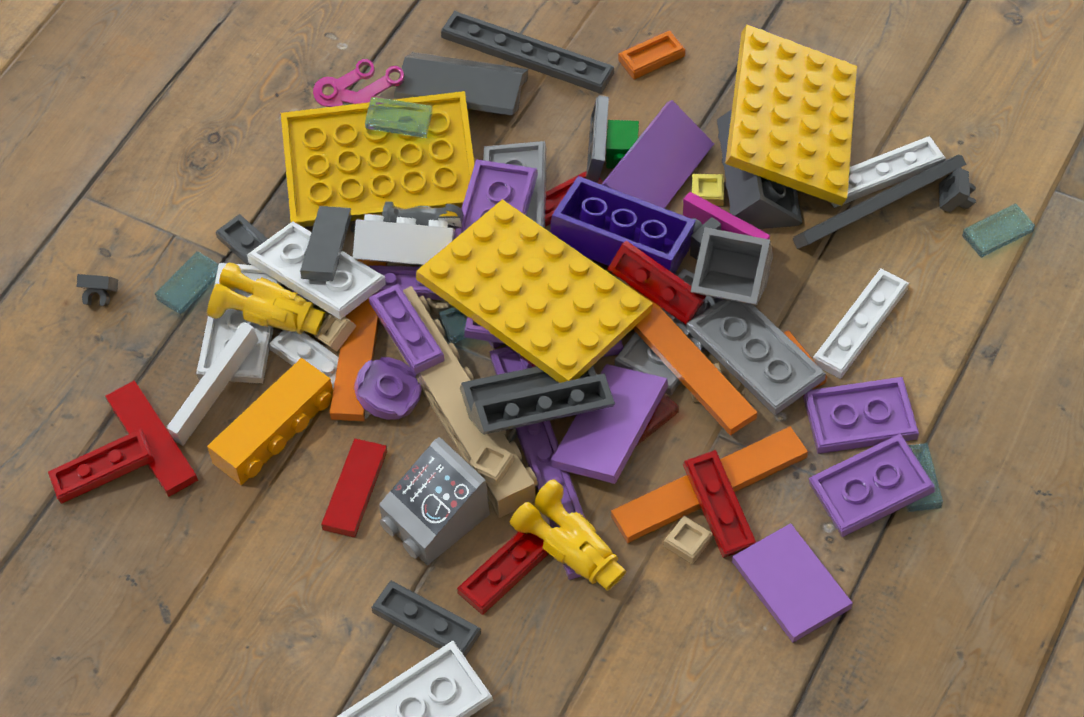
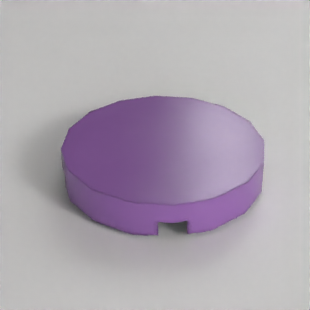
[354,357,422,420]

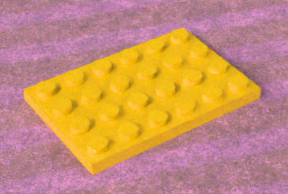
[725,24,857,206]
[281,91,475,227]
[416,199,653,383]

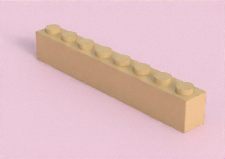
[379,286,538,518]

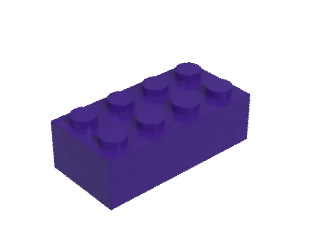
[550,176,696,274]

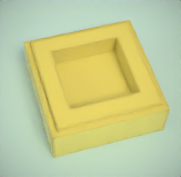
[692,174,724,206]

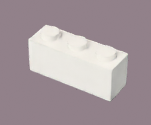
[353,214,455,265]

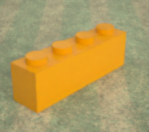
[207,357,333,485]

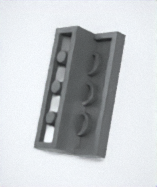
[394,52,528,115]
[460,366,615,435]

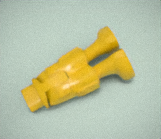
[207,262,326,335]
[510,479,626,591]

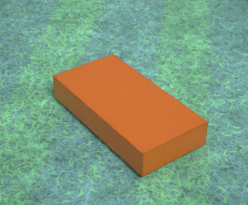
[618,30,685,80]

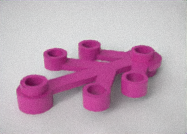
[313,59,404,107]

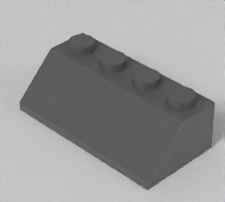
[717,109,802,229]

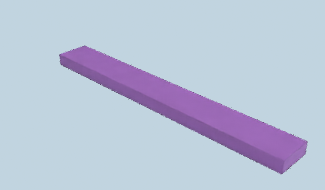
[490,346,585,580]

